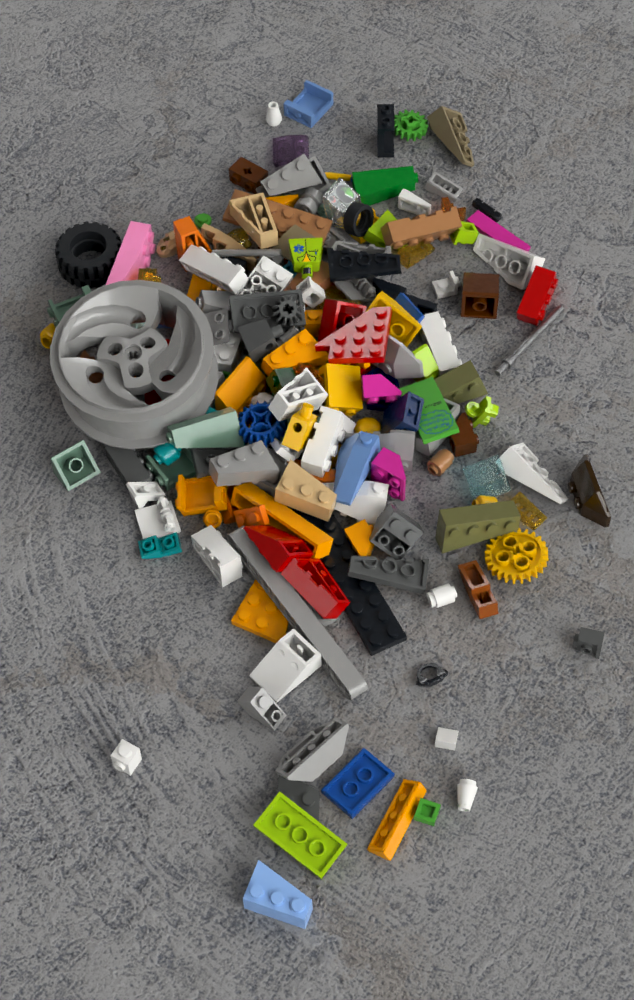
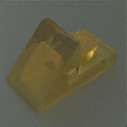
[227,227,252,249]

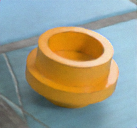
[203,509,223,528]

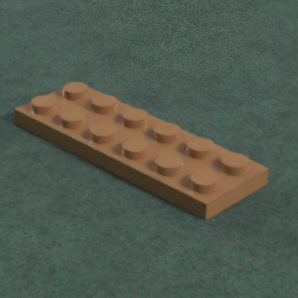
[222,189,333,246]

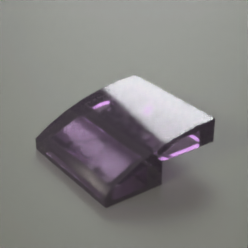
[273,135,309,167]

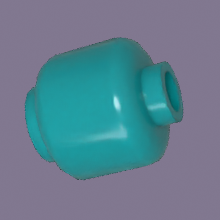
[153,443,182,466]

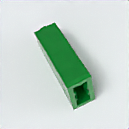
[352,166,418,206]

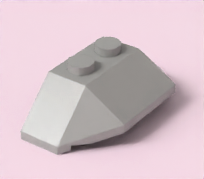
[372,335,424,379]
[275,717,349,782]

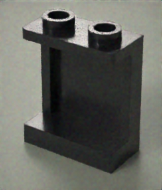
[377,104,395,158]

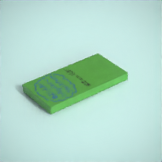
[398,377,459,444]

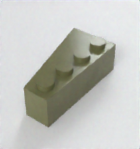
[435,500,521,554]

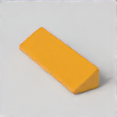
[367,779,426,861]

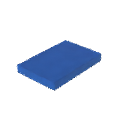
[321,748,395,819]

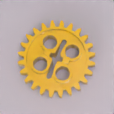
[485,528,549,584]

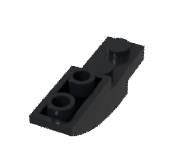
[372,277,437,315]

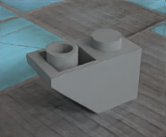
[237,686,287,731]

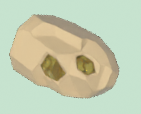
[156,230,177,258]

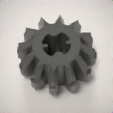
[271,296,303,327]

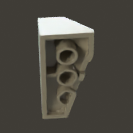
[427,106,474,167]

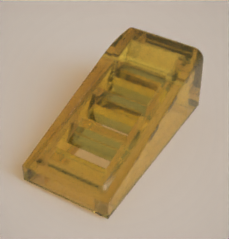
[398,242,435,269]
[511,492,547,531]

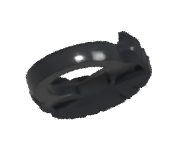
[416,663,448,687]

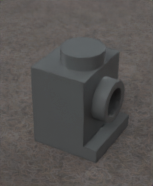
[573,627,605,659]

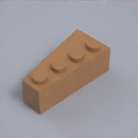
[381,206,462,249]

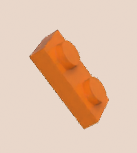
[233,504,270,528]

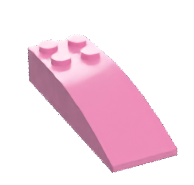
[106,221,156,285]

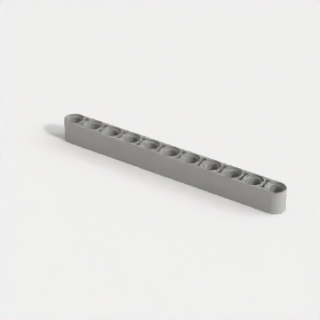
[226,525,368,700]

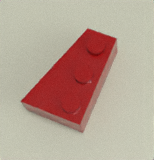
[516,265,558,326]
[281,557,350,619]

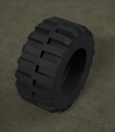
[55,222,122,289]

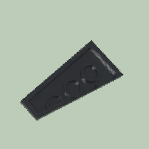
[327,248,402,282]

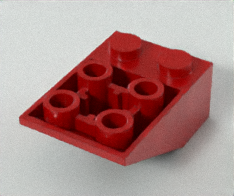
[243,525,314,572]

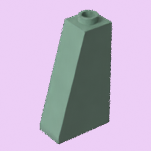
[166,407,244,448]

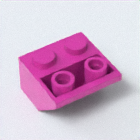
[361,374,402,404]
[371,447,406,501]

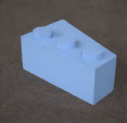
[243,860,313,929]

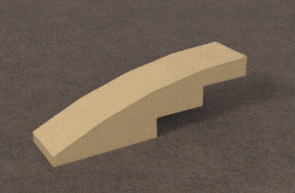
[201,223,257,272]

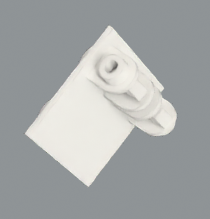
[134,496,181,539]

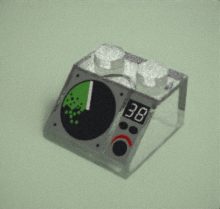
[322,178,361,229]

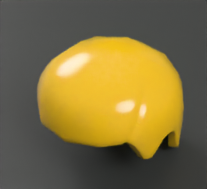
[354,417,381,434]

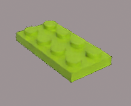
[253,791,348,879]

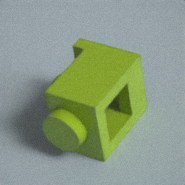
[450,221,478,245]

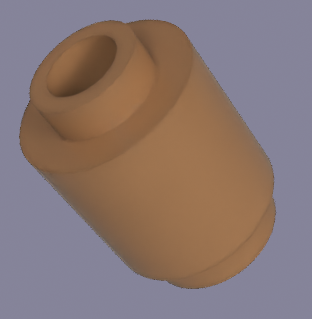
[427,449,454,476]

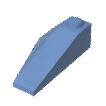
[333,431,381,506]

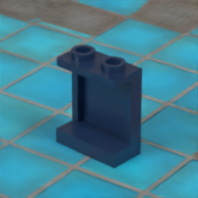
[380,391,424,434]

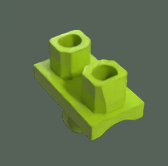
[465,396,499,428]

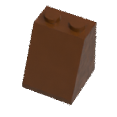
[461,272,499,319]

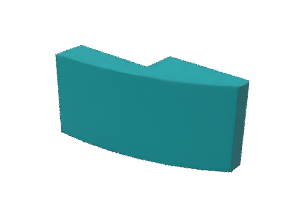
[138,532,182,559]

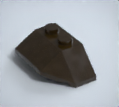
[568,454,611,527]

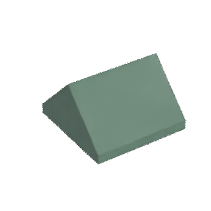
[50,440,101,491]

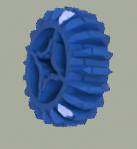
[238,401,287,448]

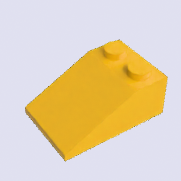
[366,291,422,347]

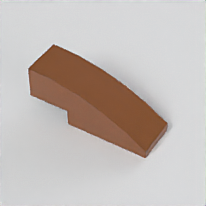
[458,560,498,619]

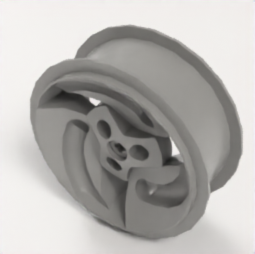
[50,280,219,449]

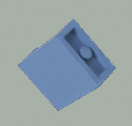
[283,80,333,128]

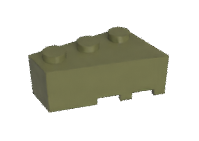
[434,360,488,404]

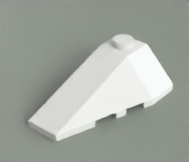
[322,481,389,527]

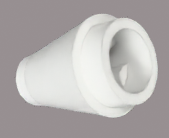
[266,101,282,127]
[457,779,478,812]

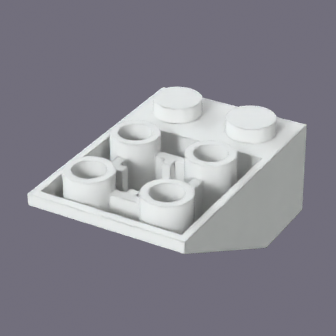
[236,255,294,295]
[249,628,322,703]

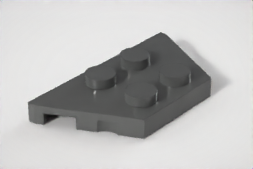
[274,775,320,851]

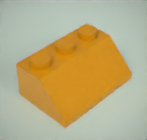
[215,356,267,418]

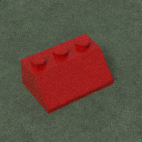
[317,299,367,354]

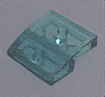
[462,454,511,500]

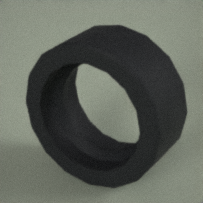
[343,202,374,237]

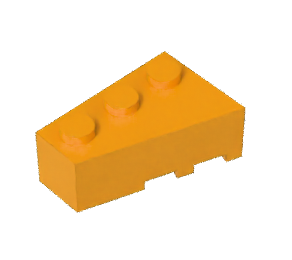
[261,329,329,376]

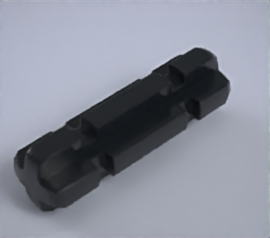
[472,198,502,222]

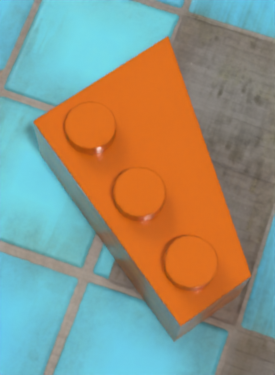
[173,216,212,272]

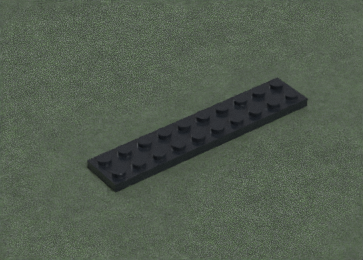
[285,505,407,656]

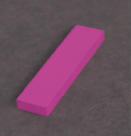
[467,210,531,252]

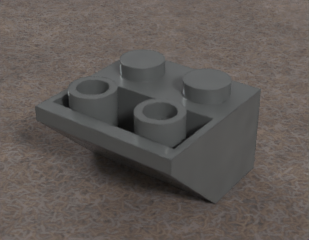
[369,503,424,560]

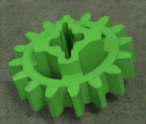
[394,110,428,141]

